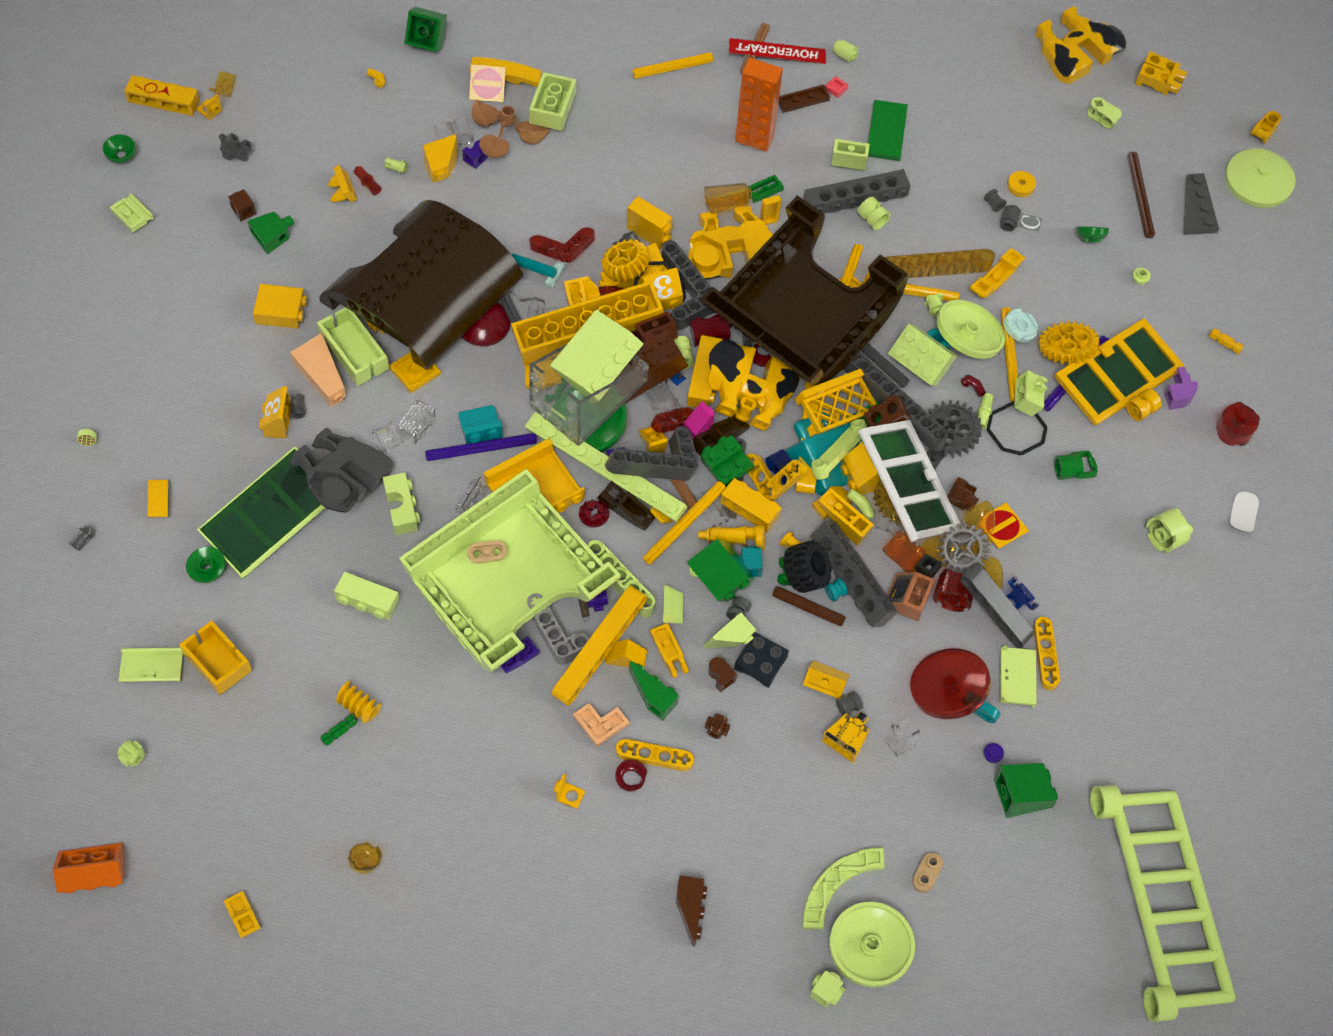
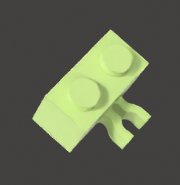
[1014,370,1048,417]

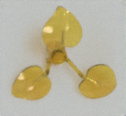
[919,500,1003,589]

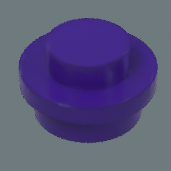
[983,743,1004,763]

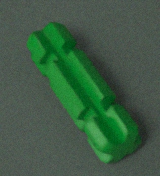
[320,714,357,746]

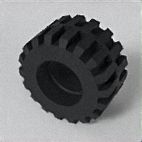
[783,540,832,593]

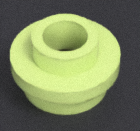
[1132,268,1151,285]

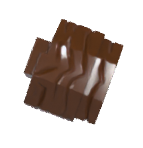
[947,477,979,512]

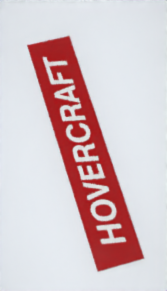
[729,38,826,64]

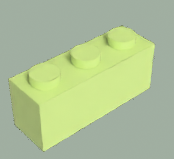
[334,572,400,620]

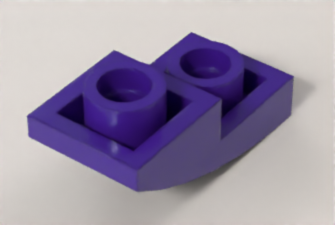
[501,636,540,673]

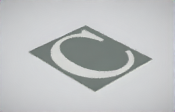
[1019,213,1042,232]

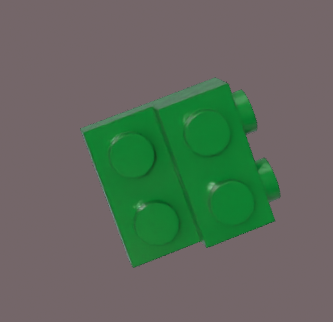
[701,435,754,487]

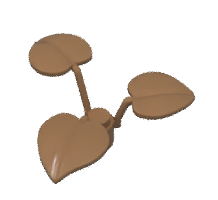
[471,99,550,158]

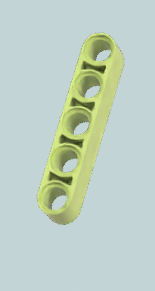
[587,540,655,618]

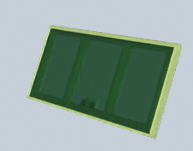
[197,446,326,579]

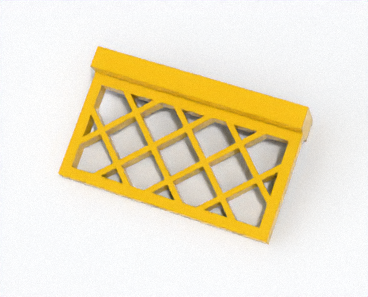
[795,369,876,434]

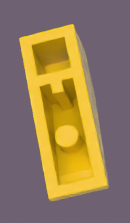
[818,488,874,546]

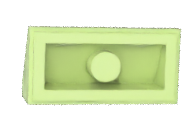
[663,585,683,623]

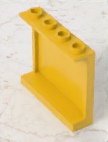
[483,438,585,513]

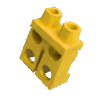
[1135,51,1187,95]

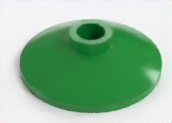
[186,547,226,583]

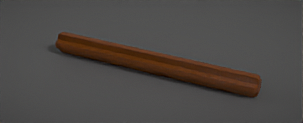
[1128,152,1155,238]

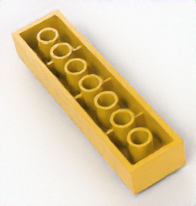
[511,281,664,365]

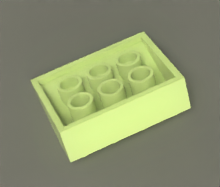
[549,310,643,403]

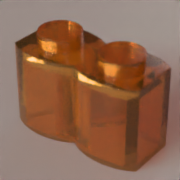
[882,531,927,573]

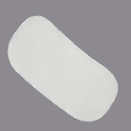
[1230,491,1259,532]

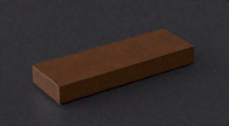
[778,84,830,113]

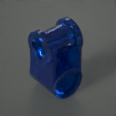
[765,449,798,485]

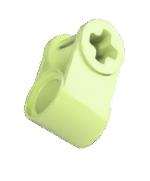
[1087,97,1122,129]

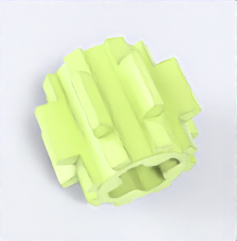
[117,740,145,767]

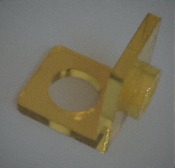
[209,71,236,98]

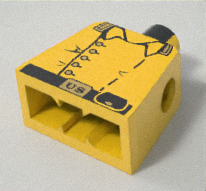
[822,712,869,763]

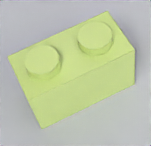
[831,139,870,170]

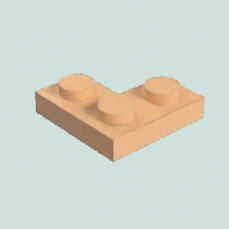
[573,703,630,747]

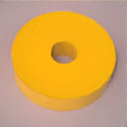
[1007,171,1036,197]

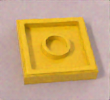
[389,352,441,393]

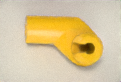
[367,68,386,88]

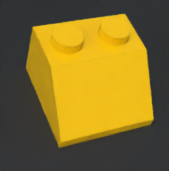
[840,442,880,495]

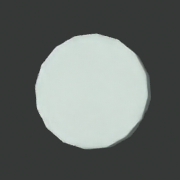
[1004,309,1038,343]

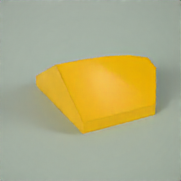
[564,276,600,306]

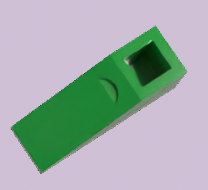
[629,661,679,720]

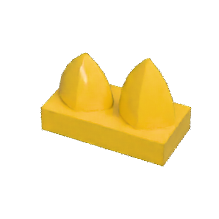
[328,165,357,203]

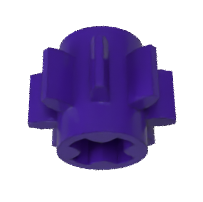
[587,590,608,612]

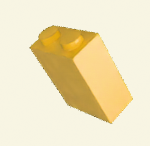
[627,196,673,250]
[253,284,307,329]

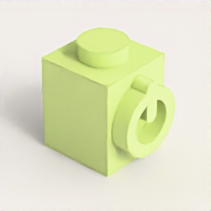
[810,970,846,1009]

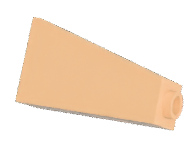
[290,333,346,407]

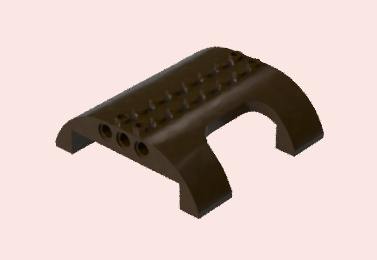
[700,195,909,385]
[319,200,523,370]

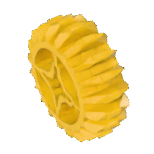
[601,238,650,282]

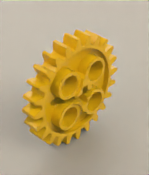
[1039,320,1099,365]

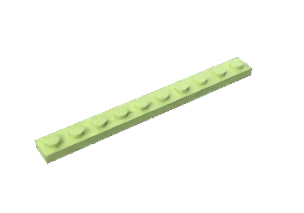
[524,412,687,523]

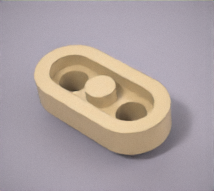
[467,540,507,564]
[912,853,943,893]

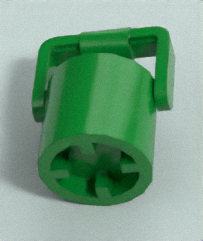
[1054,451,1098,480]

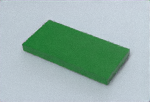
[868,99,908,161]

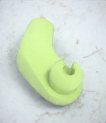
[846,488,875,521]

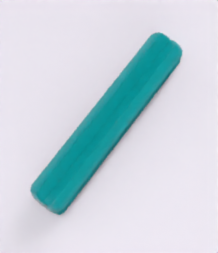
[512,253,557,278]

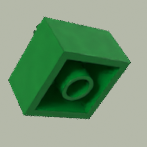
[404,7,447,52]

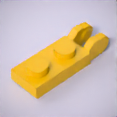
[649,623,689,678]

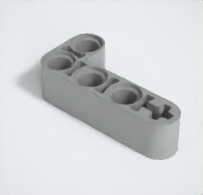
[527,593,589,665]

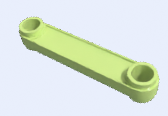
[811,419,867,480]

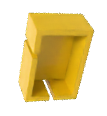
[179,620,252,696]

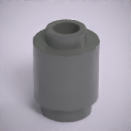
[1000,205,1021,231]

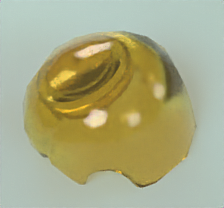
[347,842,382,874]

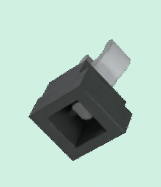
[916,554,942,582]

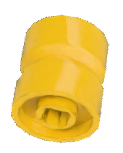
[1126,388,1162,422]

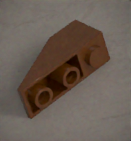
[676,875,707,946]

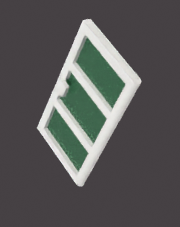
[858,420,963,543]

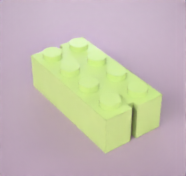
[317,307,389,386]

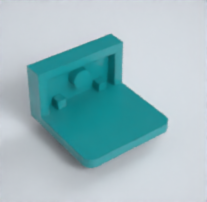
[458,405,503,444]

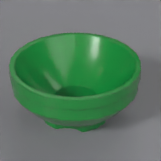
[103,134,136,163]
[1076,226,1109,242]

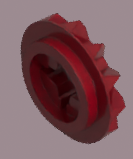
[579,499,609,528]

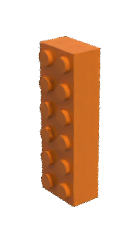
[735,58,783,152]

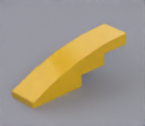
[469,57,542,87]

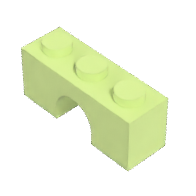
[383,472,420,535]

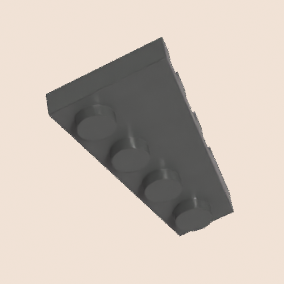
[1183,173,1219,235]

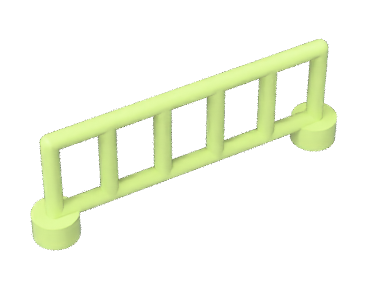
[1090,785,1236,1022]

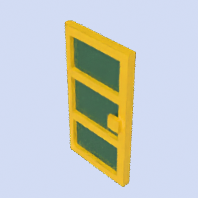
[1054,318,1185,426]

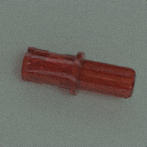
[353,166,382,195]

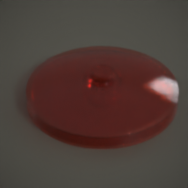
[910,648,991,720]

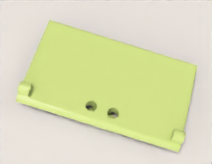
[1000,646,1036,708]
[119,647,183,682]

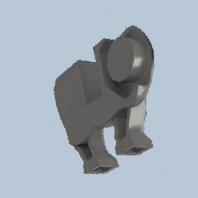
[290,427,394,513]

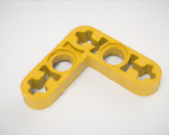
[746,453,807,501]

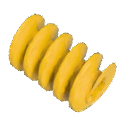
[336,680,382,723]

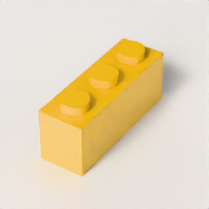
[720,478,781,533]

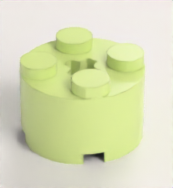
[1146,508,1193,553]

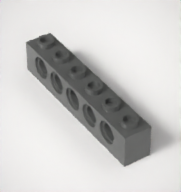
[803,169,911,214]
[810,521,898,628]

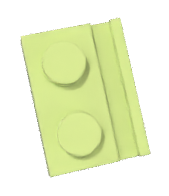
[110,193,154,233]

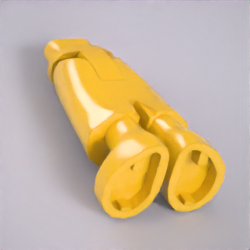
[698,525,766,551]

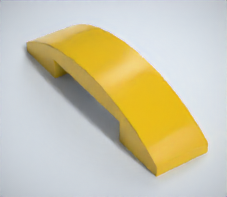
[970,248,1025,299]

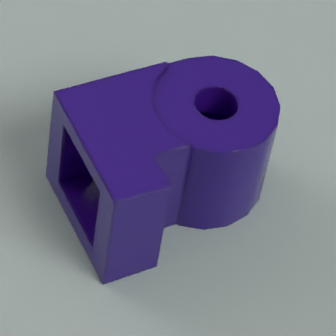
[462,140,488,169]

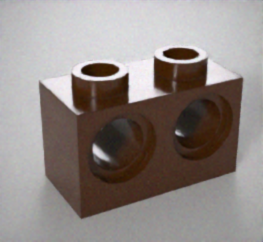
[864,395,911,436]

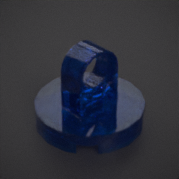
[1007,576,1039,611]

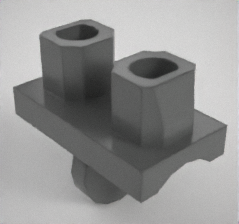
[218,133,252,162]

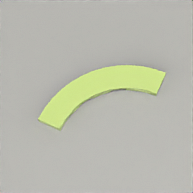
[802,847,884,929]

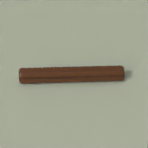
[772,586,846,626]

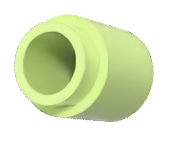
[833,40,859,62]

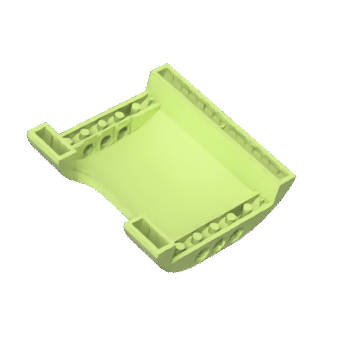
[399,469,621,672]

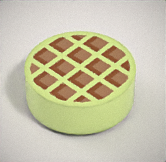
[77,429,97,446]

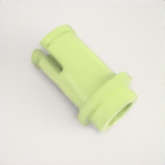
[384,157,408,174]

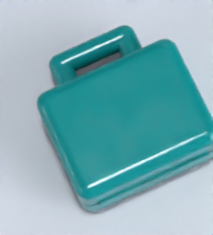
[785,412,859,496]

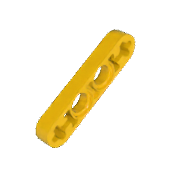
[1033,617,1060,691]
[616,739,694,771]

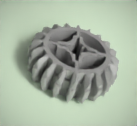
[938,523,991,576]

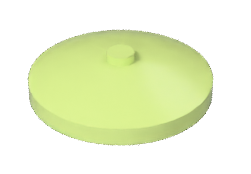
[1225,149,1296,208]
[936,300,1005,359]
[829,902,915,988]

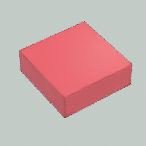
[825,76,849,98]

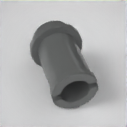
[290,394,305,419]
[70,525,94,551]

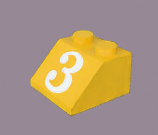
[642,268,683,311]
[259,386,292,438]

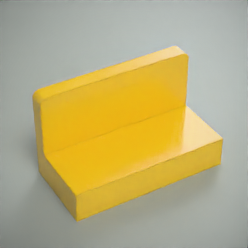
[803,661,850,698]

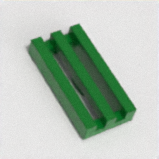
[745,175,784,204]

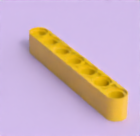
[551,585,648,706]

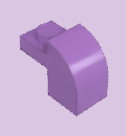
[1164,367,1198,410]

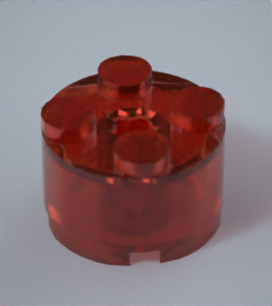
[1216,402,1260,446]
[933,569,974,612]

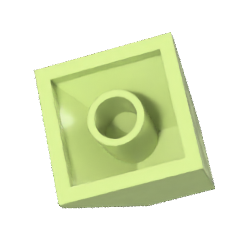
[703,612,756,648]

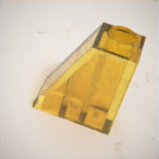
[704,183,752,214]

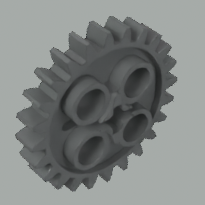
[926,400,982,458]

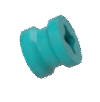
[824,578,848,602]

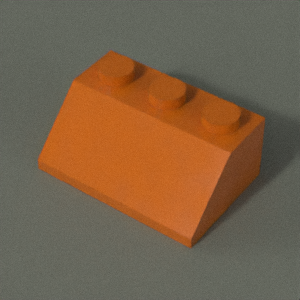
[53,842,124,894]

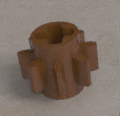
[704,714,730,739]

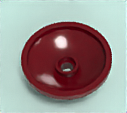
[461,302,511,347]

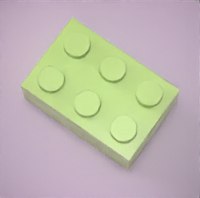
[529,72,576,131]
[888,323,957,386]

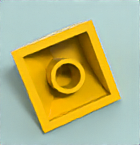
[423,134,458,183]

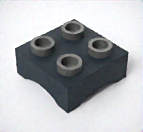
[734,632,789,688]

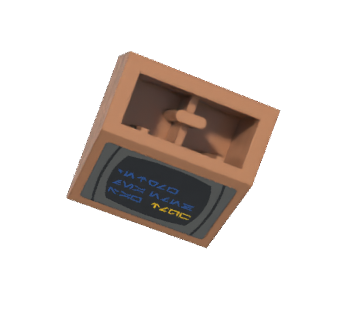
[887,572,935,621]

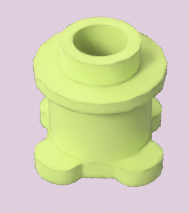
[925,293,944,317]

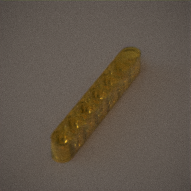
[885,249,995,278]

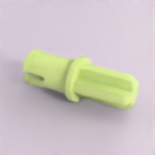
[977,393,994,429]

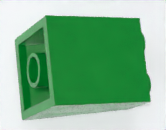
[687,539,754,602]
[994,763,1058,818]

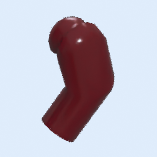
[961,375,986,397]

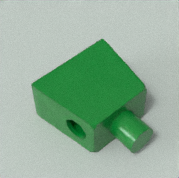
[248,212,294,255]

